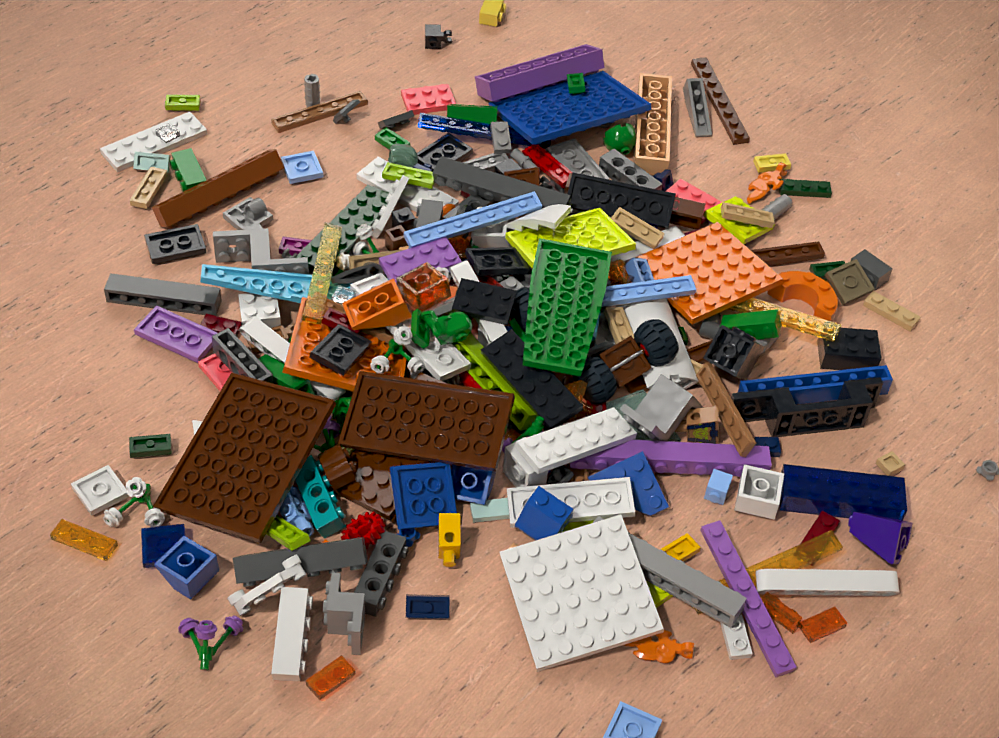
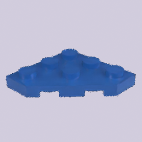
[588,451,669,516]

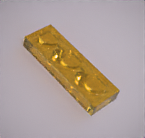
[50,519,118,561]

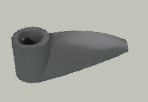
[331,262,383,284]
[699,312,721,339]

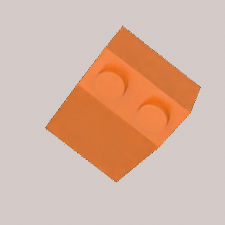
[342,278,412,330]

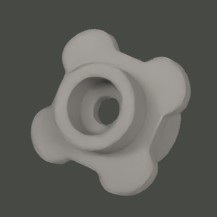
[976,460,999,481]

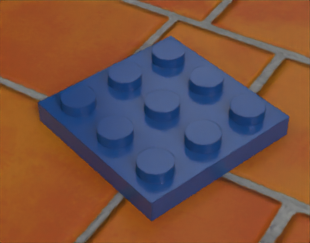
[390,462,457,530]

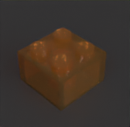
[396,262,451,312]

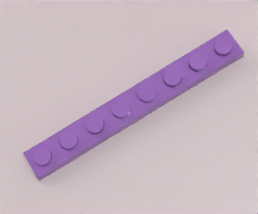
[700,520,797,678]

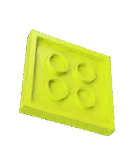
[703,196,775,244]

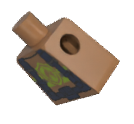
[675,406,719,444]

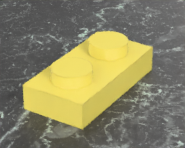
[753,153,791,173]

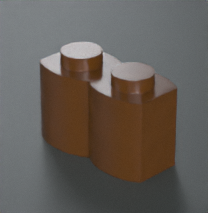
[318,444,357,490]

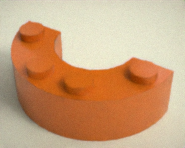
[767,271,838,327]

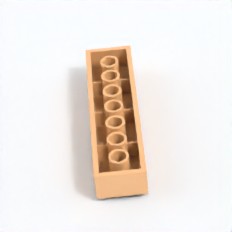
[634,73,672,175]

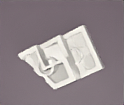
[507,204,571,232]

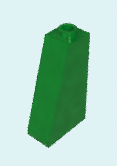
[258,354,314,394]

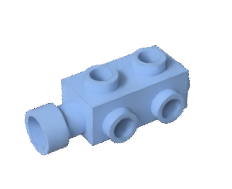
[279,486,314,537]

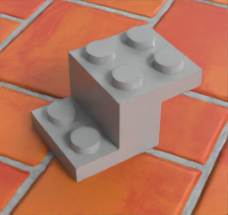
[323,573,365,655]

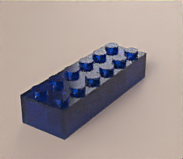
[780,464,907,520]

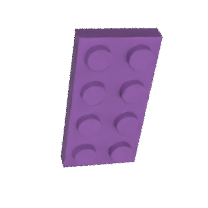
[379,237,462,287]
[134,305,217,363]

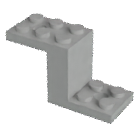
[213,228,309,274]
[620,374,704,441]

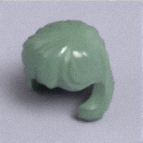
[388,144,418,168]

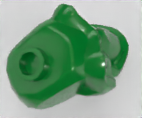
[421,310,473,345]

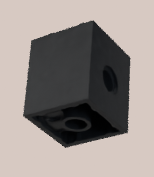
[703,325,765,380]

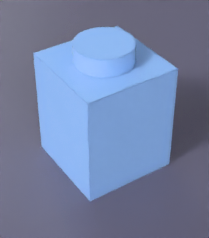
[704,469,733,505]

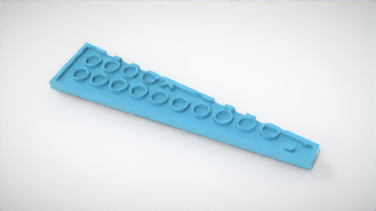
[200,264,419,306]

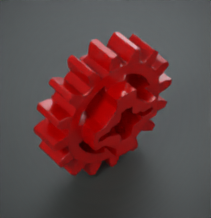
[341,511,386,549]

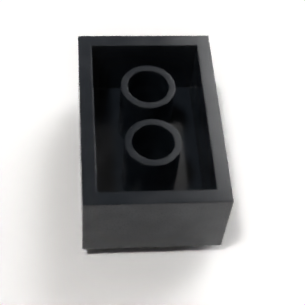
[817,326,881,370]

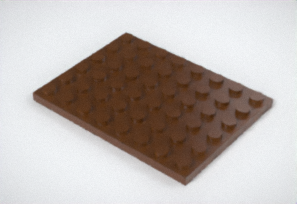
[153,372,336,543]

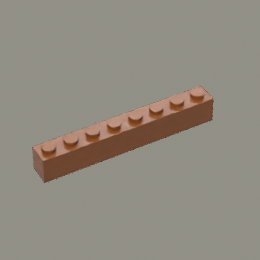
[152,149,284,229]

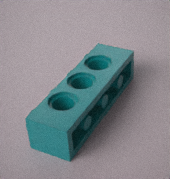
[296,455,346,539]

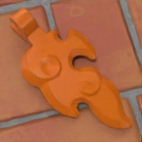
[747,162,787,204]
[624,630,694,663]

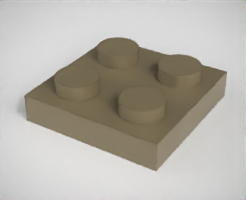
[825,259,875,305]

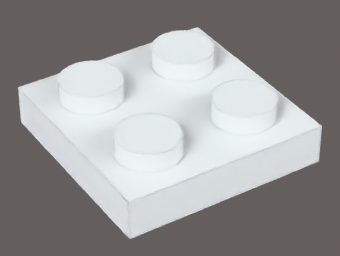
[71,465,129,516]

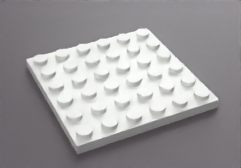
[499,514,664,672]

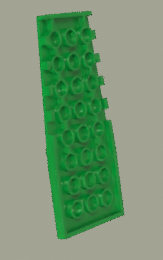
[523,238,612,376]

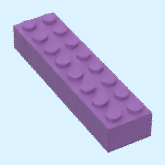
[475,44,605,102]

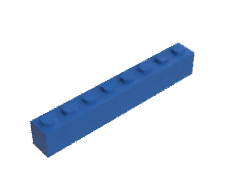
[738,365,893,405]

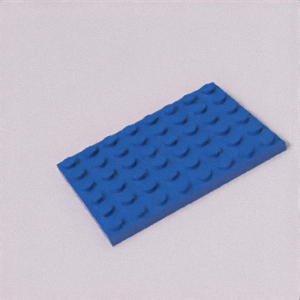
[488,71,651,145]

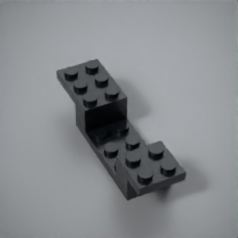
[731,377,883,437]

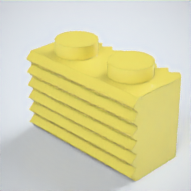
[479,0,507,27]

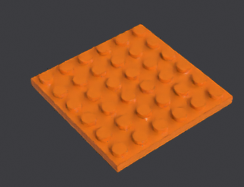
[636,222,783,325]
[282,297,408,391]

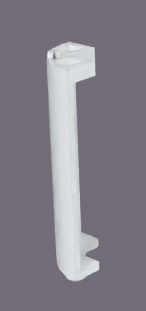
[618,298,698,390]

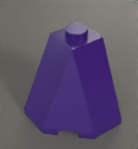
[848,512,913,564]

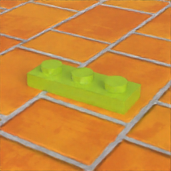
[382,162,435,189]

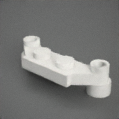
[227,554,306,616]

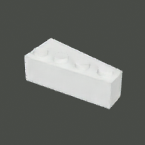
[271,587,313,682]

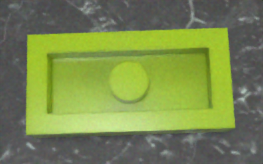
[165,95,200,111]

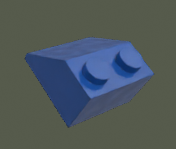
[451,465,496,505]
[515,486,574,540]
[154,536,220,600]

